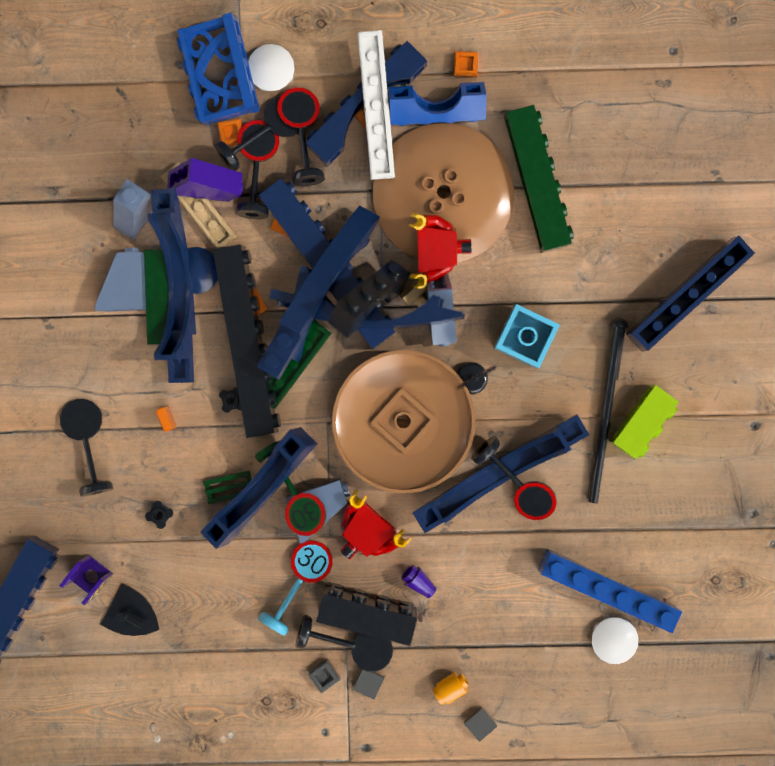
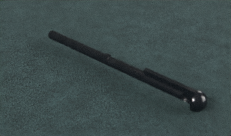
[589,318,628,504]

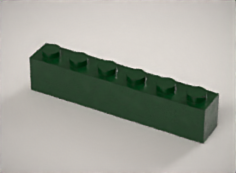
[504,105,574,253]

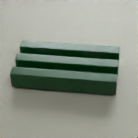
[203,470,252,504]

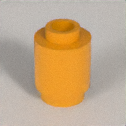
[432,672,469,705]

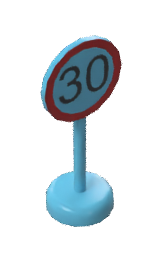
[257,540,333,636]

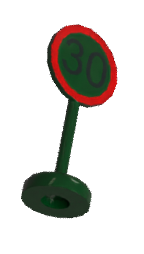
[255,440,326,536]

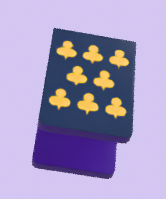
[59,555,113,606]

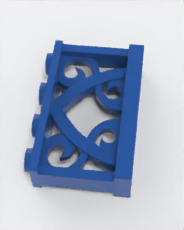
[177,12,260,126]

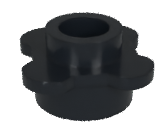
[219,387,241,413]
[145,501,174,529]

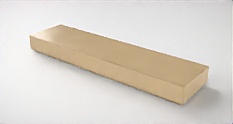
[160,162,238,249]

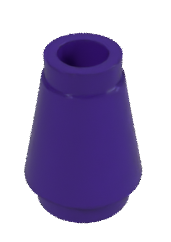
[401,565,437,598]

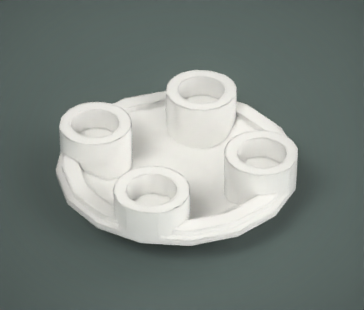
[248,44,295,91]
[592,617,638,664]

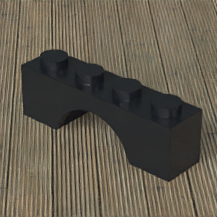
[328,260,410,338]

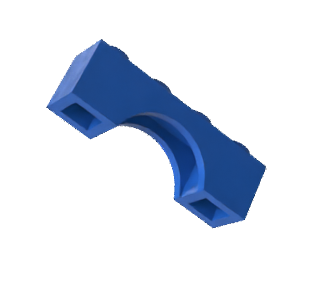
[389,82,487,126]

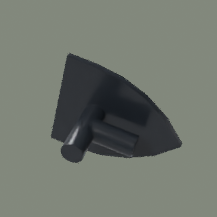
[100,583,160,636]

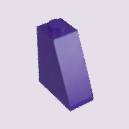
[167,158,243,202]

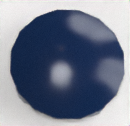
[188,247,218,294]

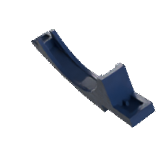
[148,188,196,383]
[257,205,380,379]
[269,266,465,328]
[413,414,589,533]

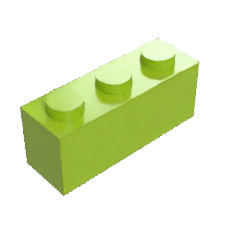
[609,385,679,460]

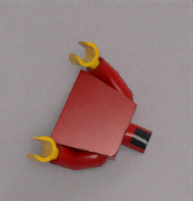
[409,213,471,289]
[340,490,411,560]

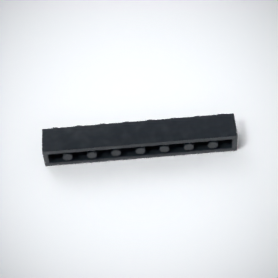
[213,244,281,438]

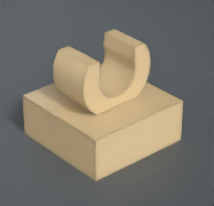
[399,280,427,308]

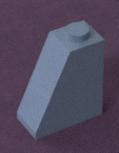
[113,179,152,240]
[95,248,146,312]
[426,273,457,346]
[285,478,351,544]

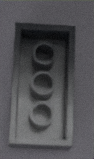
[316,583,418,646]

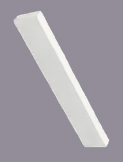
[358,30,395,180]

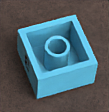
[493,304,560,369]

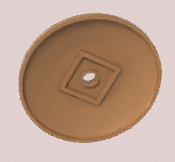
[373,123,514,264]
[332,350,475,493]

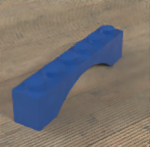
[538,548,682,634]

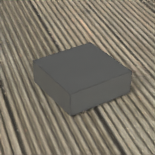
[308,659,341,693]
[353,669,385,699]
[464,707,497,742]

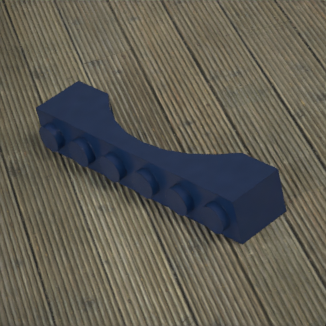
[306,41,427,167]
[200,427,318,549]

